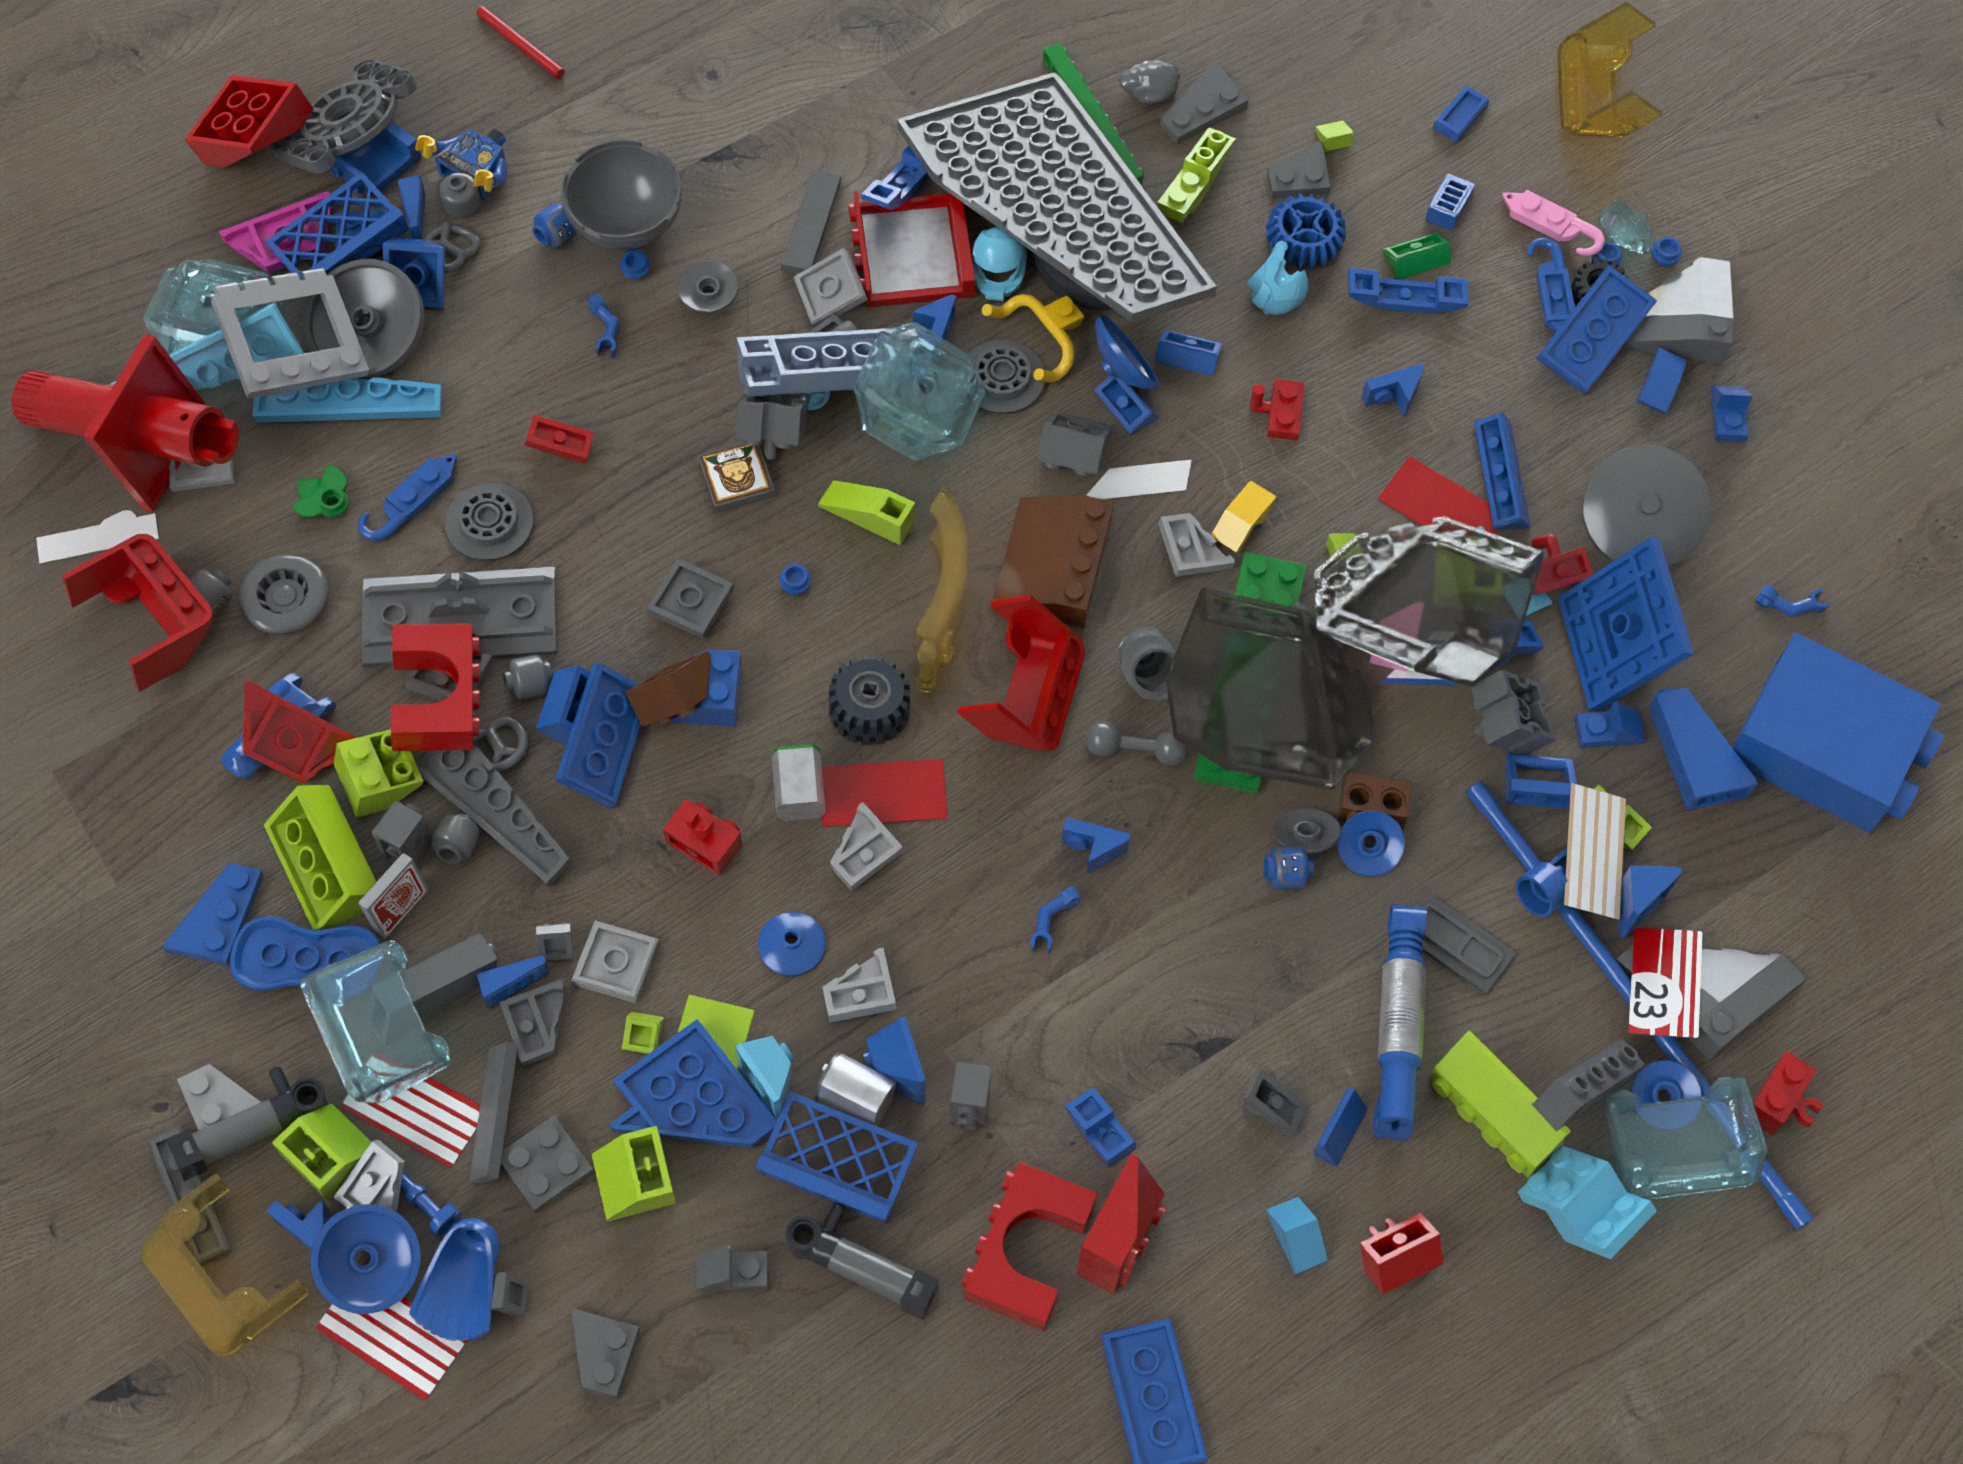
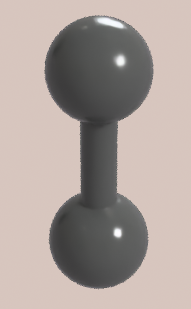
[1085,721,1191,767]

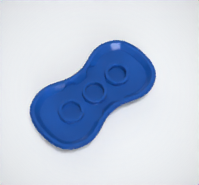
[230,916,382,1000]

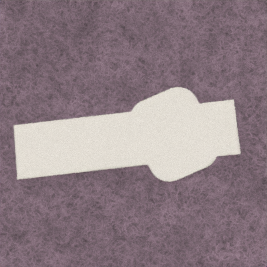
[36,510,159,563]

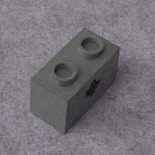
[372,801,432,866]
[950,1062,991,1130]

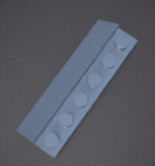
[736,327,930,396]

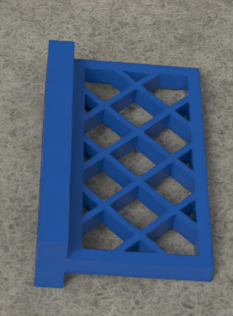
[265,172,409,280]
[755,1091,919,1224]

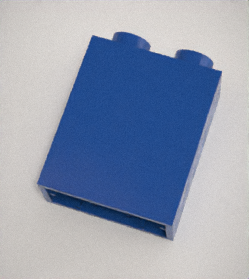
[1733,632,1944,833]

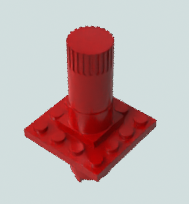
[11,334,239,512]

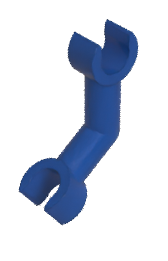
[586,293,619,358]
[1755,585,1831,617]
[1030,886,1081,954]

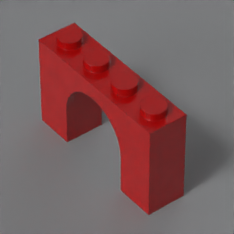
[391,624,480,751]
[961,1162,1097,1332]

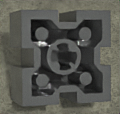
[736,391,809,460]
[1471,670,1556,755]

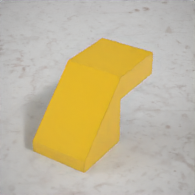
[1211,481,1277,552]

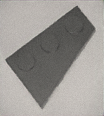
[1160,61,1248,145]

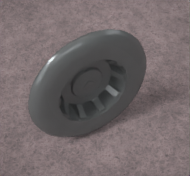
[960,340,1045,413]
[445,483,533,560]
[239,554,329,634]

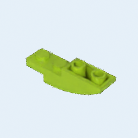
[1157,127,1235,223]

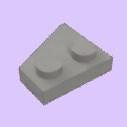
[177,1064,261,1130]

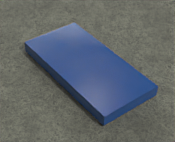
[1536,265,1657,395]
[555,662,641,808]
[1100,1318,1208,1464]

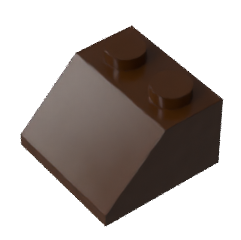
[625,651,711,727]

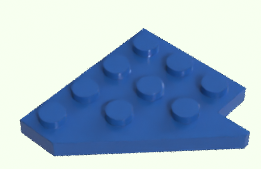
[609,1019,777,1148]

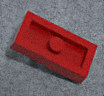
[524,414,594,464]

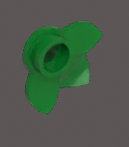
[292,465,349,518]

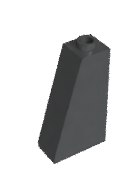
[368,933,499,1046]

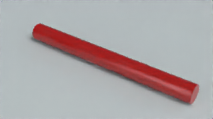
[476,6,565,79]

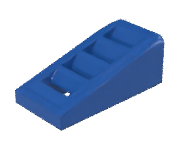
[1425,174,1475,231]
[398,175,426,239]
[477,956,550,1008]

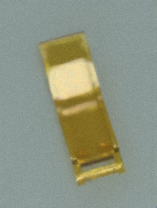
[916,486,968,692]

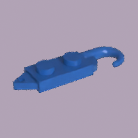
[1527,238,1575,333]
[358,454,457,542]

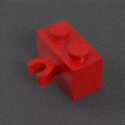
[663,799,743,876]
[1742,1051,1823,1136]
[1360,1213,1444,1294]

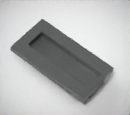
[1422,895,1516,995]

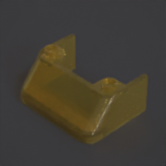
[1557,1,1662,138]
[141,1173,309,1356]

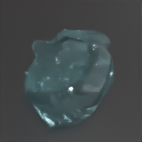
[1598,198,1653,254]

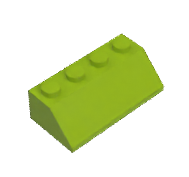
[264,785,376,930]
[1429,1030,1571,1178]

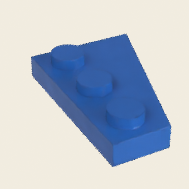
[162,863,264,966]

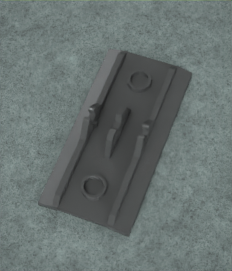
[361,567,557,667]

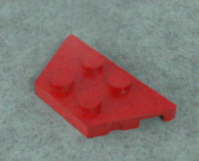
[242,680,357,784]

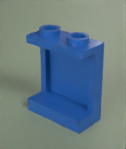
[328,120,422,199]

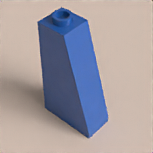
[1648,687,1757,811]

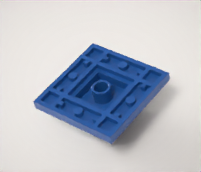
[1558,537,1694,712]

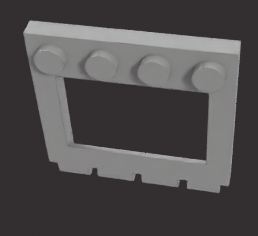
[211,268,369,399]

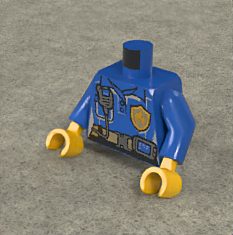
[415,129,508,201]

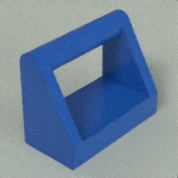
[1505,753,1577,809]

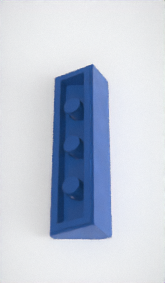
[1474,412,1530,530]

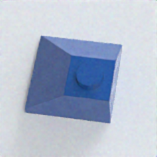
[383,237,445,308]
[862,1016,926,1104]

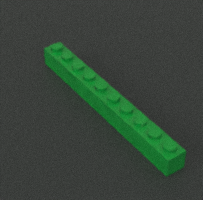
[1043,42,1144,186]

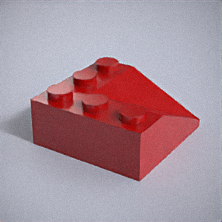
[185,75,314,168]
[1077,1154,1167,1294]

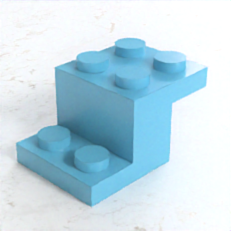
[1517,1146,1657,1259]

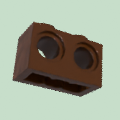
[1338,772,1411,830]

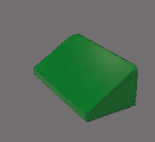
[1383,233,1451,279]

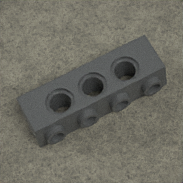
[1532,1039,1645,1131]

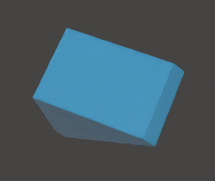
[1265,1197,1328,1275]

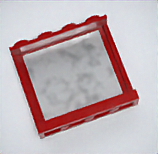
[849,191,975,308]

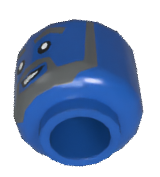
[532,203,577,248]
[1263,846,1314,889]

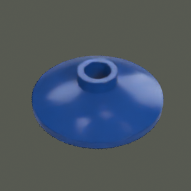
[1338,810,1405,876]
[758,912,826,976]
[1631,1060,1702,1130]

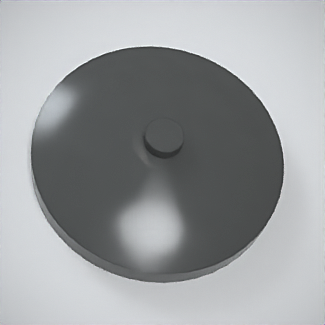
[304,259,425,380]
[1582,445,1711,567]

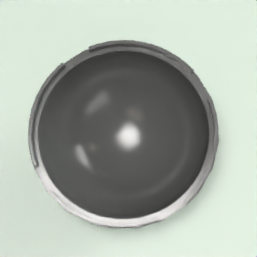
[561,139,682,250]

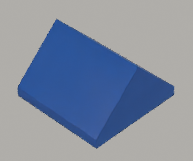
[1617,865,1683,939]

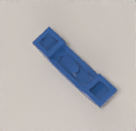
[861,145,928,209]
[1348,268,1468,313]

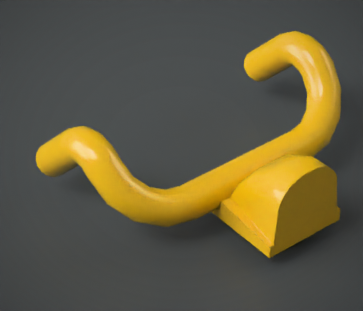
[982,294,1084,383]

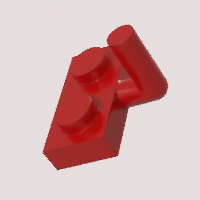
[1249,379,1305,441]
[1525,534,1593,595]

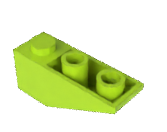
[818,480,915,545]

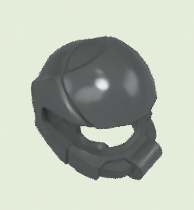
[1115,625,1185,703]

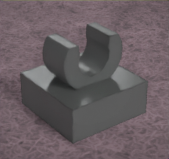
[536,922,575,961]
[491,1272,529,1317]

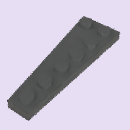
[412,742,572,887]

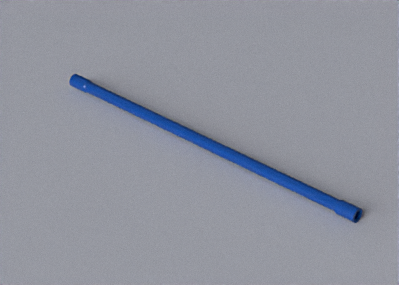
[1466,781,1814,1231]

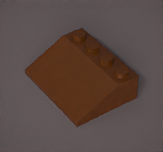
[993,495,1114,628]

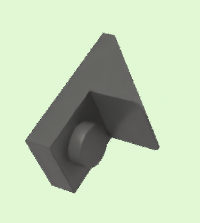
[1243,1068,1308,1135]
[696,1245,768,1291]

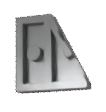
[1158,513,1235,577]
[830,802,903,891]
[822,948,896,1023]
[334,1140,405,1213]

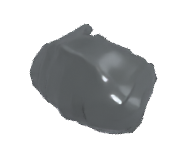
[1119,60,1181,108]

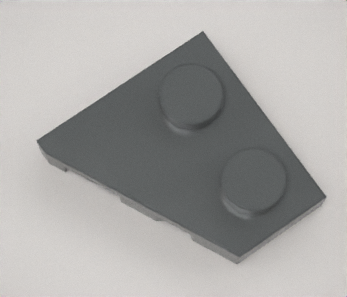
[1267,141,1331,198]
[499,979,565,1067]
[571,1309,640,1399]

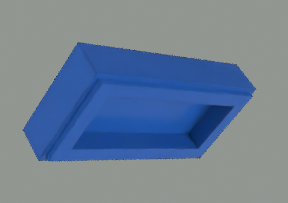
[1433,85,1490,142]

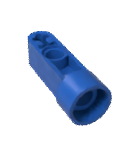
[1515,835,1625,917]

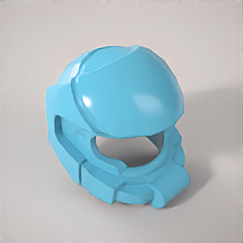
[973,227,1027,301]
[1246,241,1309,315]

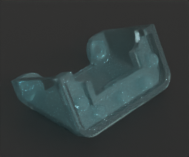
[300,941,452,1103]
[1605,1077,1768,1199]

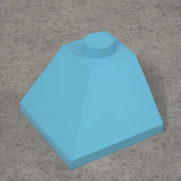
[735,1036,794,1120]

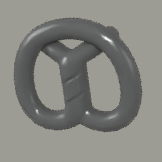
[424,221,481,273]
[473,716,529,772]

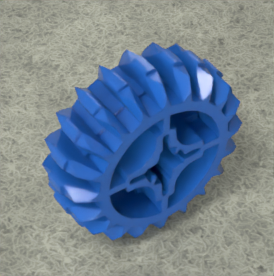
[1266,193,1347,269]

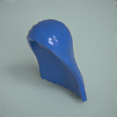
[409,1218,500,1341]

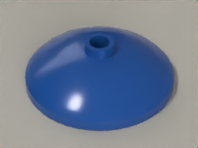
[1095,314,1160,391]
[310,1204,421,1314]

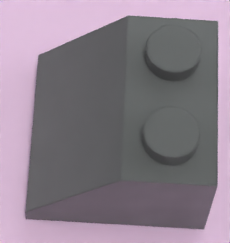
[1036,411,1113,476]

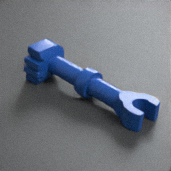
[392,1150,462,1237]

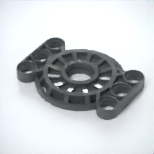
[270,59,417,174]

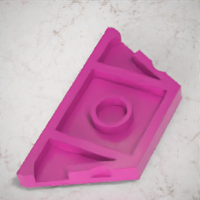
[219,191,332,274]

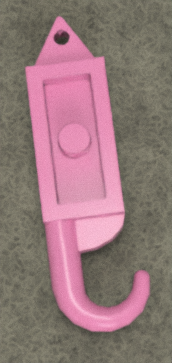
[1502,190,1605,256]

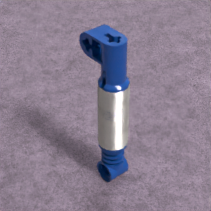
[1372,904,1427,1142]

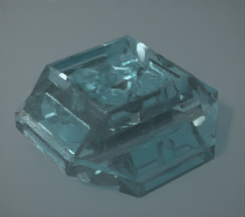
[143,259,283,354]
[854,322,986,461]

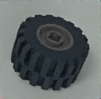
[829,655,911,745]

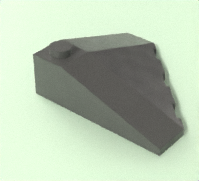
[1621,257,1733,364]
[1616,945,1806,1061]

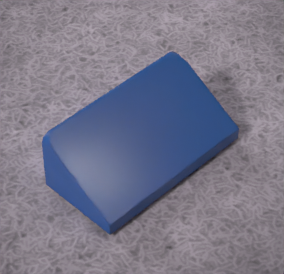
[1155,330,1222,375]
[1094,375,1159,435]
[1314,1087,1367,1166]

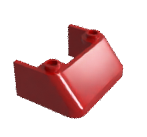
[61,534,213,692]
[957,595,1085,751]

